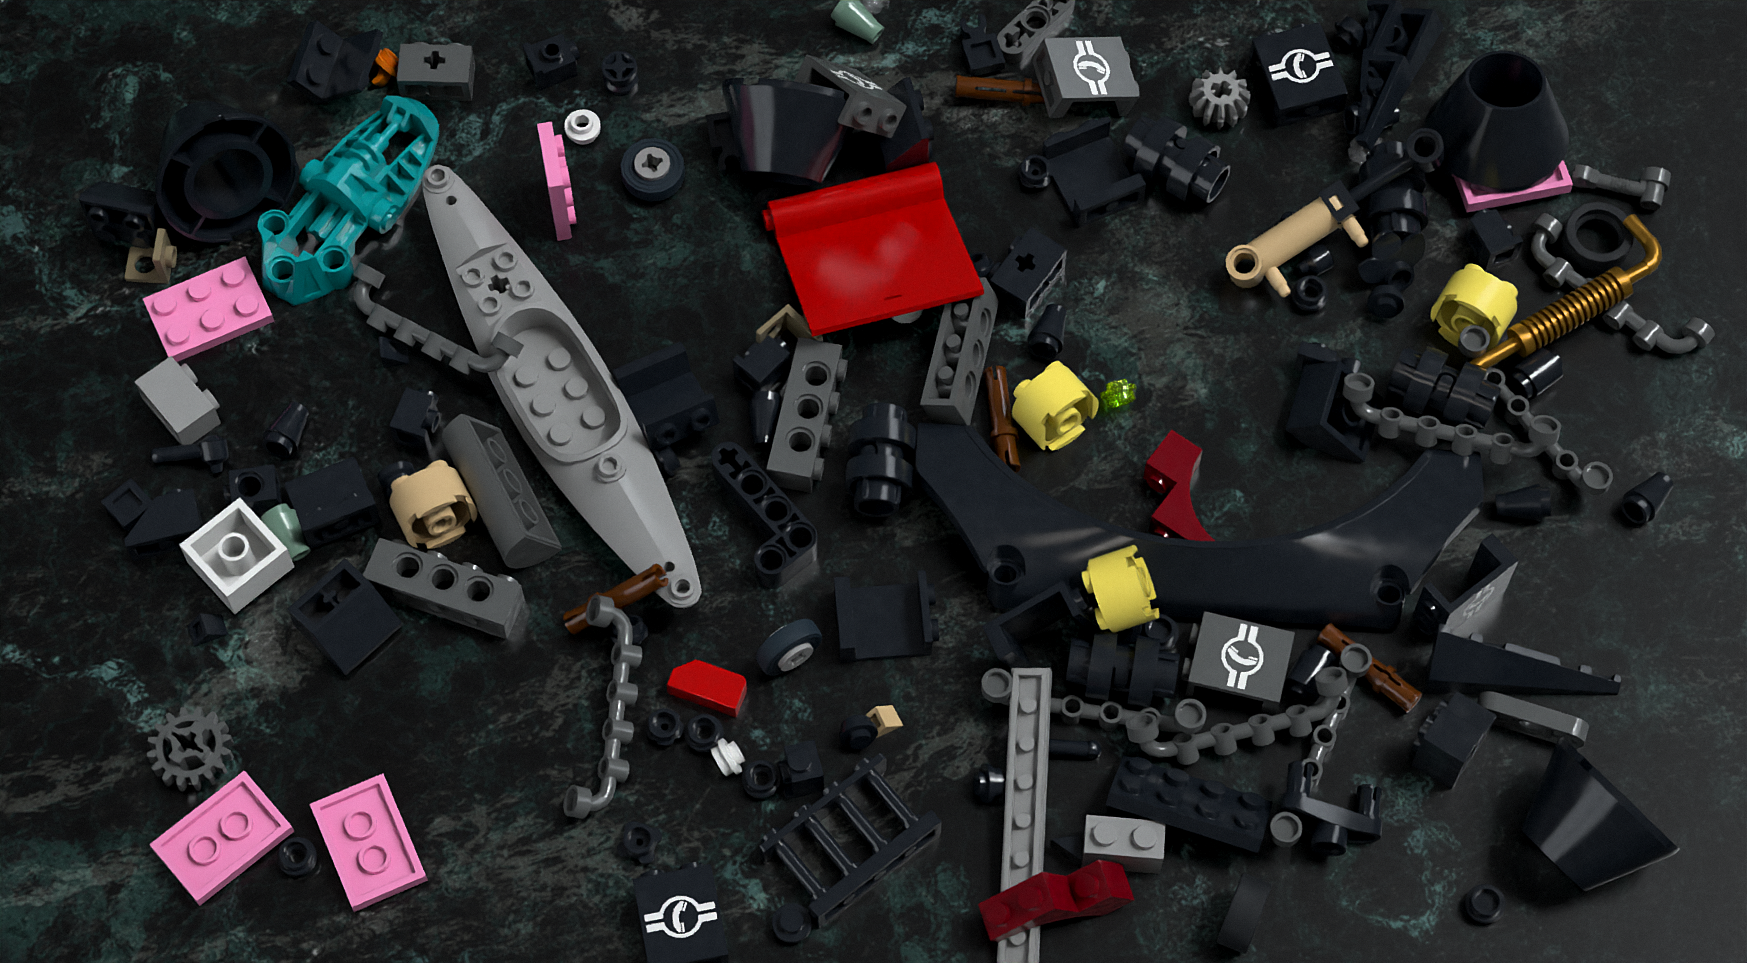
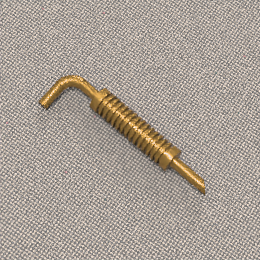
[1469,214,1662,370]

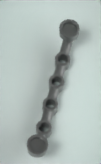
[1531,213,1715,354]
[353,262,524,375]
[1458,325,1613,495]
[1342,373,1561,464]
[563,594,642,819]
[1269,644,1372,847]
[1126,667,1348,765]
[981,668,1206,734]

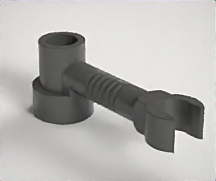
[1572,165,1671,210]

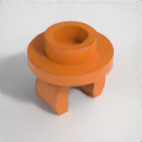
[369,48,399,87]

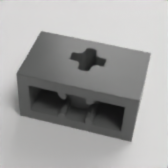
[397,42,475,101]

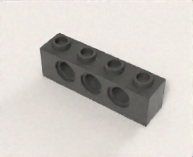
[920,277,999,425]
[766,337,848,493]
[363,538,524,639]

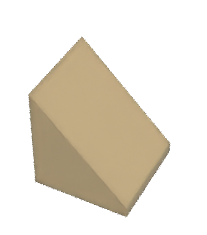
[866,705,903,738]

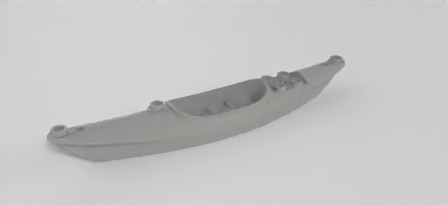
[422,165,702,608]

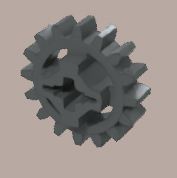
[147,706,234,791]

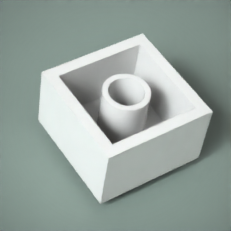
[180,498,294,614]

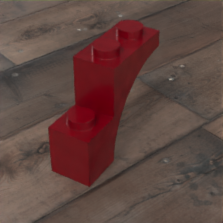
[1143,430,1215,541]
[978,860,1135,942]

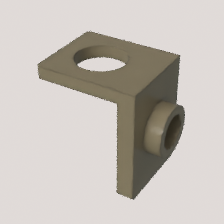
[125,228,177,284]
[756,304,823,344]

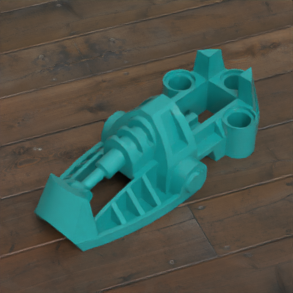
[258,95,439,306]

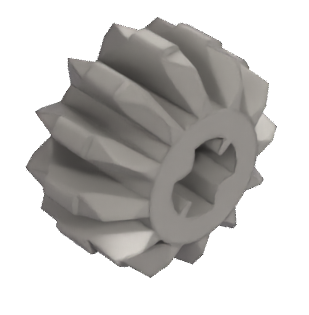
[1189,67,1250,130]

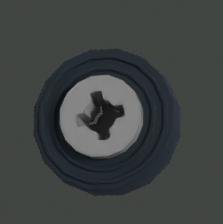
[620,138,685,202]
[755,619,822,676]

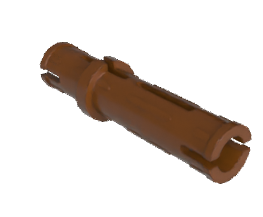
[955,75,1045,107]
[983,366,1021,473]
[563,564,668,635]
[1316,623,1423,713]

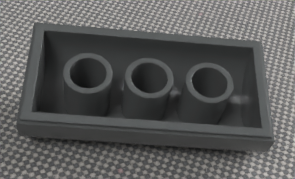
[441,414,562,569]

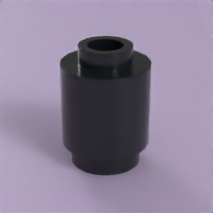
[1507,348,1563,399]
[1284,644,1337,704]

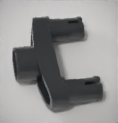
[1280,761,1383,857]

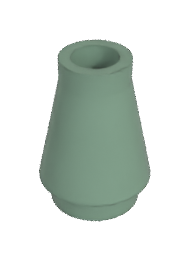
[831,0,884,44]
[261,503,310,562]

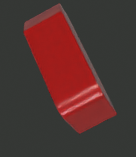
[667,659,747,718]

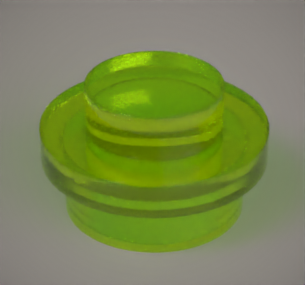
[1100,379,1137,408]

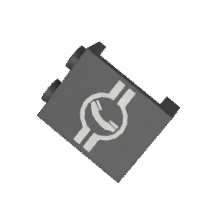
[1031,37,1140,118]
[794,55,907,138]
[1181,611,1295,715]

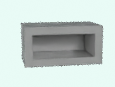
[134,356,221,445]
[1081,815,1166,874]

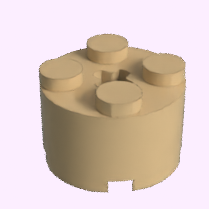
[389,460,478,549]

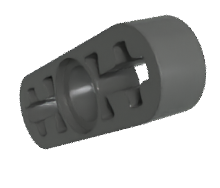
[997,0,1075,63]
[1477,691,1589,748]

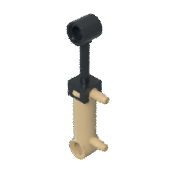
[1226,128,1444,298]

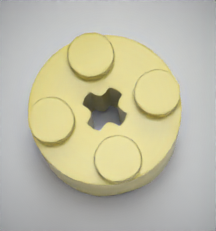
[1431,264,1518,351]
[1012,361,1099,451]
[1082,545,1159,633]

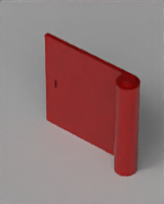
[762,161,984,337]

